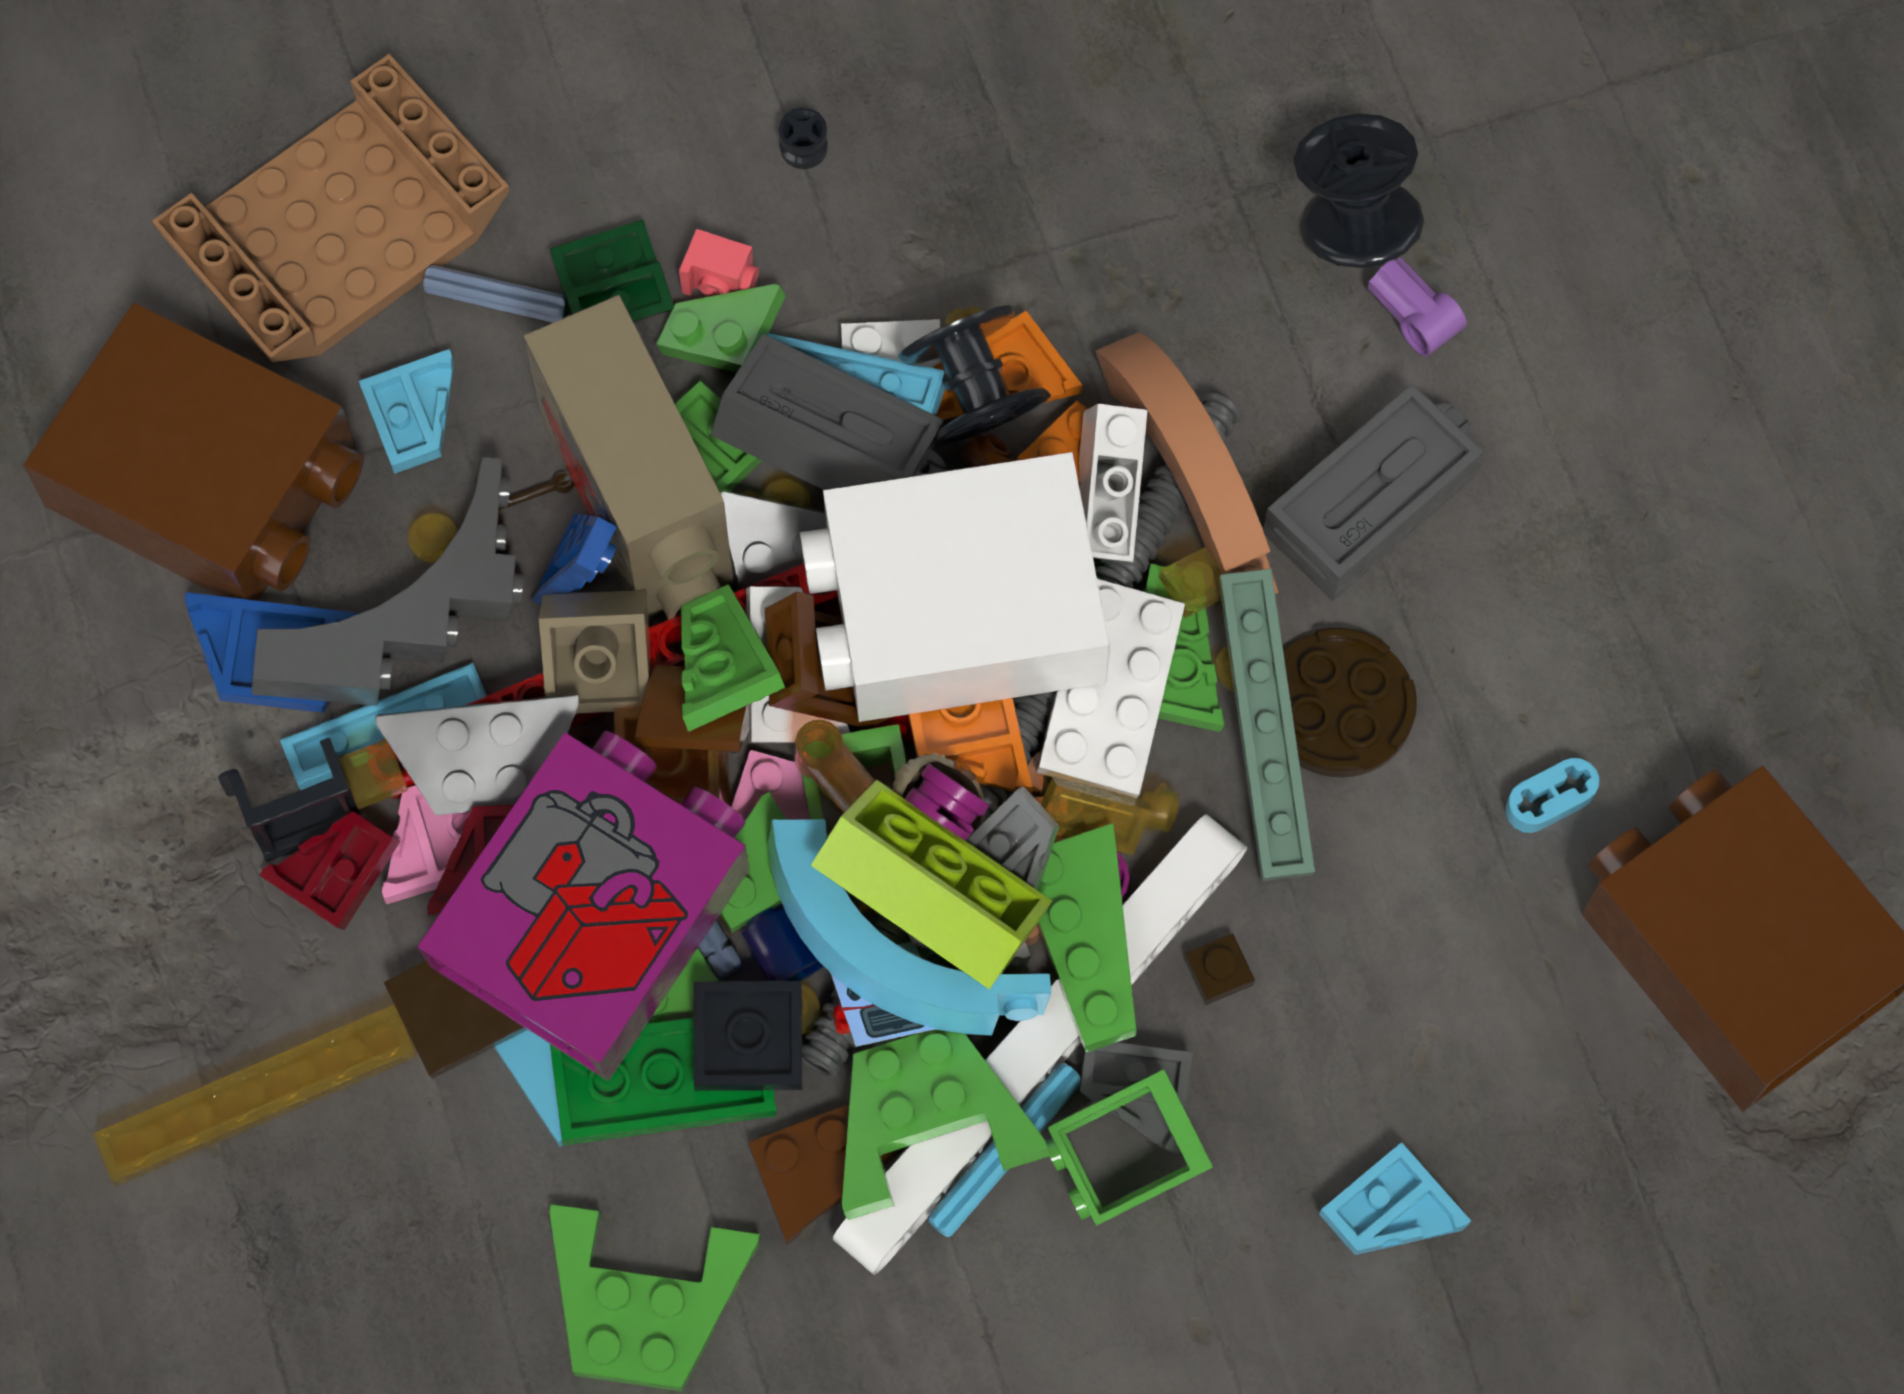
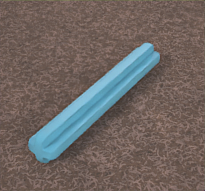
[929,1063,1082,1237]

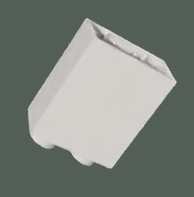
[800,452,1110,722]

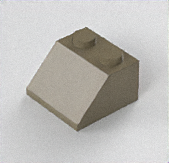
[539,590,651,713]

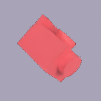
[679,229,759,297]

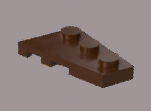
[748,1104,908,1245]

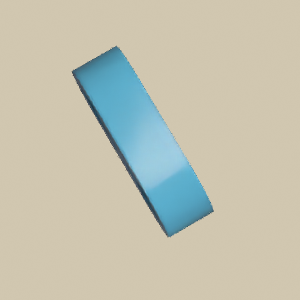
[1505,758,1599,833]

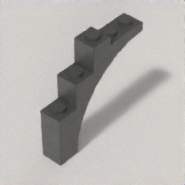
[252,457,524,706]

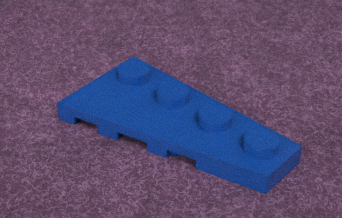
[531,513,617,605]

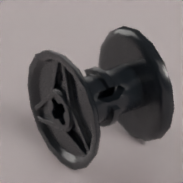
[1293,113,1425,268]
[898,305,1051,446]

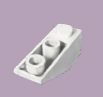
[1079,404,1148,562]

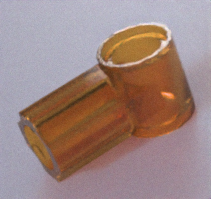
[794,720,875,815]

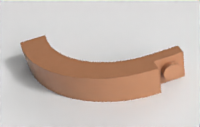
[1095,332,1279,594]

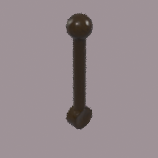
[498,471,574,511]

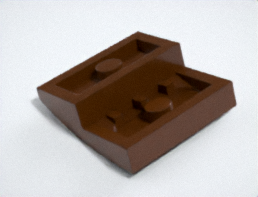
[635,665,752,752]

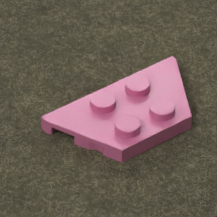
[382,785,470,904]

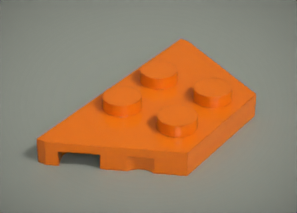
[908,698,1032,793]

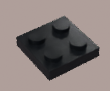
[694,981,802,1091]

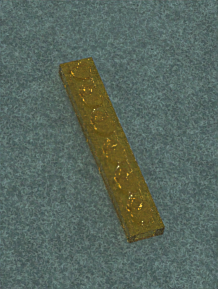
[93,1005,417,1187]

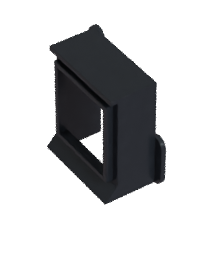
[218,737,360,862]

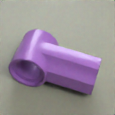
[1368,257,1467,357]

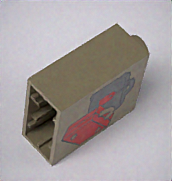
[524,295,734,621]

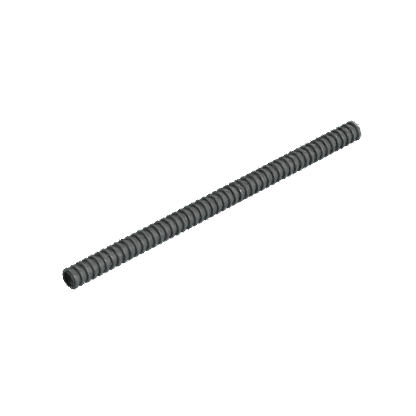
[802,392,1242,1076]

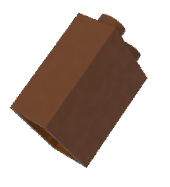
[23,302,363,601]
[1581,765,1904,1112]

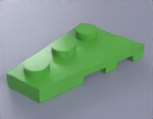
[1144,564,1224,732]

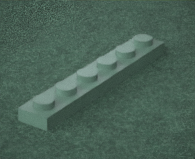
[1218,569,1315,881]

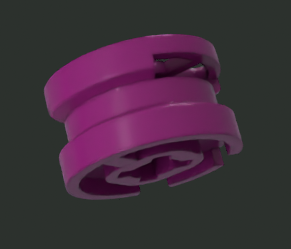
[904,764,990,841]

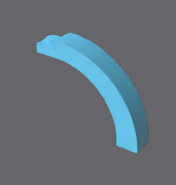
[768,819,1051,1035]

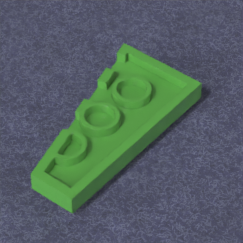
[1037,823,1136,1053]

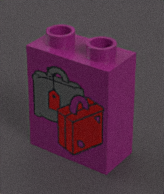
[417,731,750,1082]

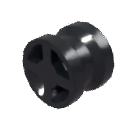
[778,107,828,169]

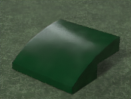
[549,220,674,323]

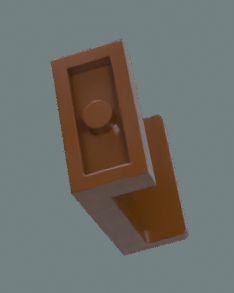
[765,592,891,728]

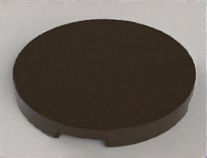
[1283,628,1417,778]

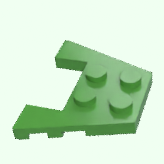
[842,1029,1051,1220]
[549,1204,760,1392]

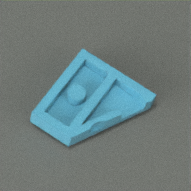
[359,349,454,474]
[1319,1142,1471,1255]

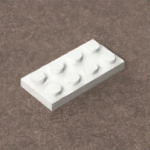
[1036,579,1185,800]

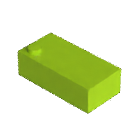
[811,780,1052,990]

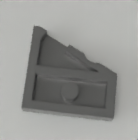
[1080,1042,1193,1156]

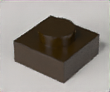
[1184,933,1255,1005]

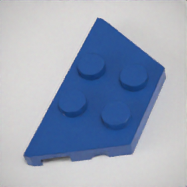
[185,592,360,713]

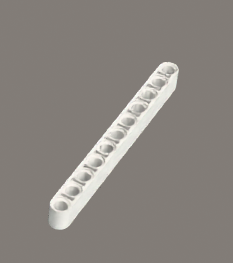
[833,814,1247,1275]

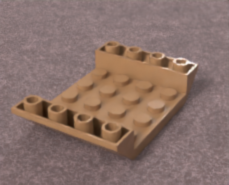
[152,54,510,363]

